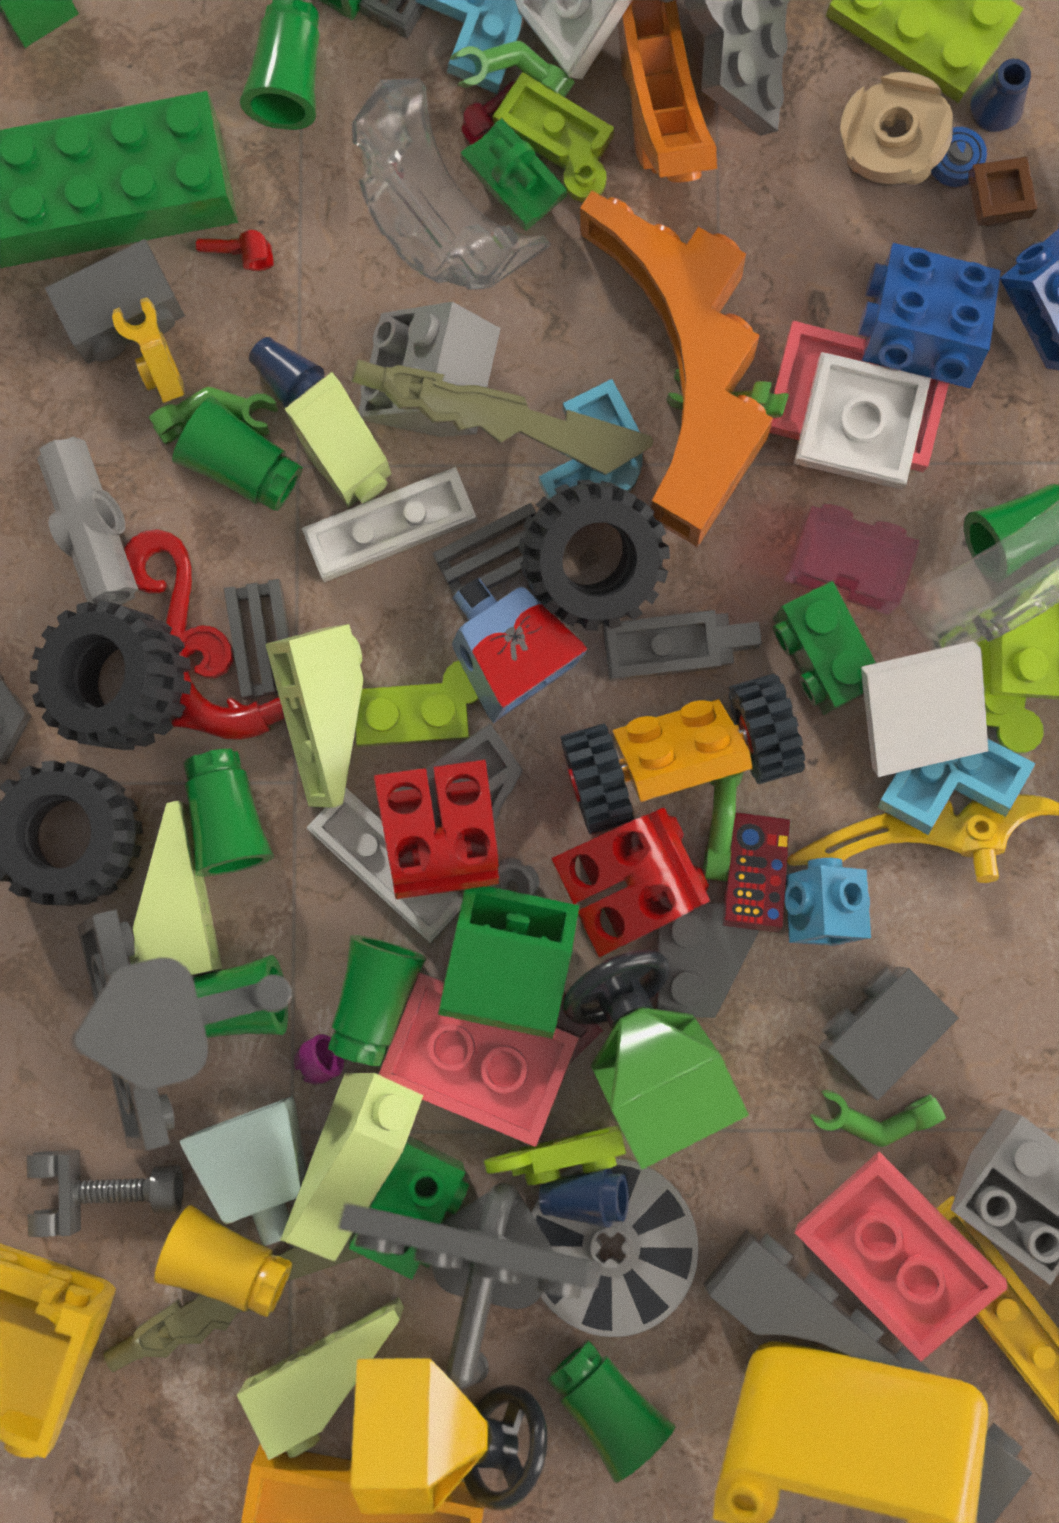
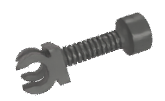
[27,1150,184,1237]

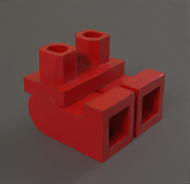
[374,760,499,900]
[551,807,710,958]

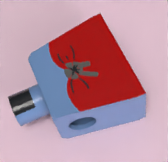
[452,578,588,723]

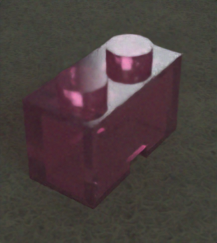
[784,504,920,615]

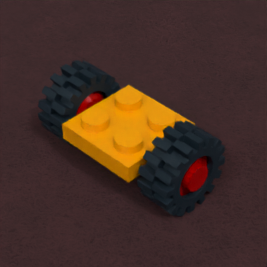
[560,673,805,834]

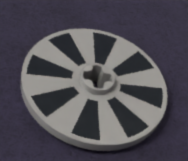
[532,1158,699,1337]

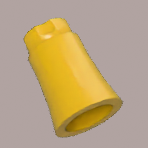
[154,1205,292,1317]

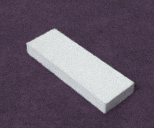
[302,467,477,582]
[307,788,463,943]

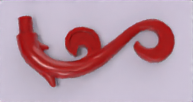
[124,529,285,740]

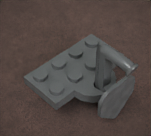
[660,0,790,136]
[70,910,292,1151]
[338,1182,602,1390]

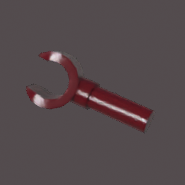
[461,80,516,145]

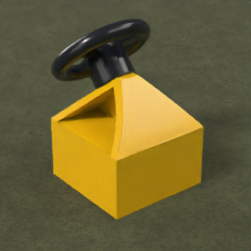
[351,1358,548,1514]

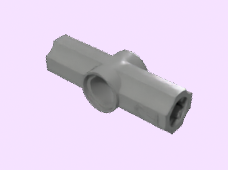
[37,437,138,605]

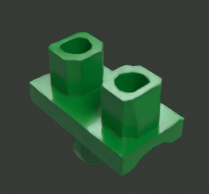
[460,118,567,231]

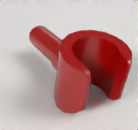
[196,230,274,271]

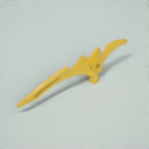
[787,794,1059,883]

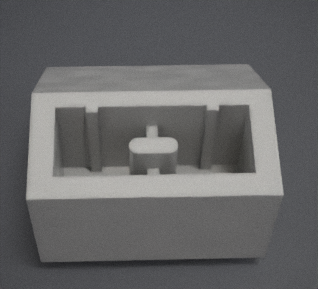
[358,302,501,437]
[951,1109,1059,1285]

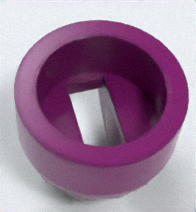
[293,1034,344,1085]

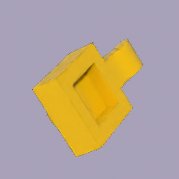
[112,297,184,403]

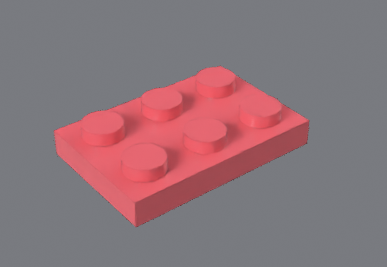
[769,321,949,472]
[378,972,580,1147]
[795,1152,1007,1362]

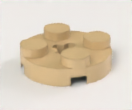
[840,72,953,185]

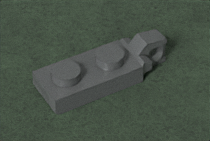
[603,610,762,681]

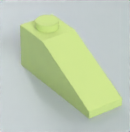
[285,372,391,507]
[265,624,363,808]
[129,801,222,976]
[280,1073,423,1261]
[237,1297,404,1460]

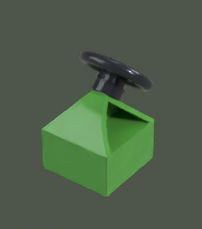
[563,950,749,1170]

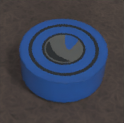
[931,127,987,187]

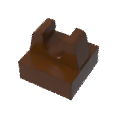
[968,156,1038,227]

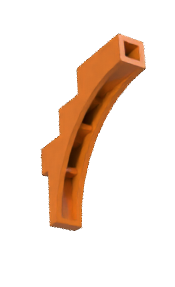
[617,0,717,183]
[580,191,773,547]

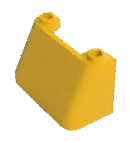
[0,1243,116,1458]
[713,1341,989,1523]

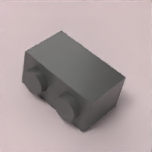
[45,239,185,364]
[818,967,959,1101]

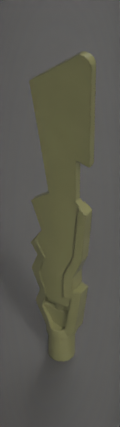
[351,359,653,475]
[103,1238,362,1372]

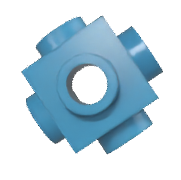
[785,858,871,946]

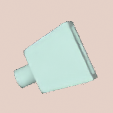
[180,1096,307,1246]

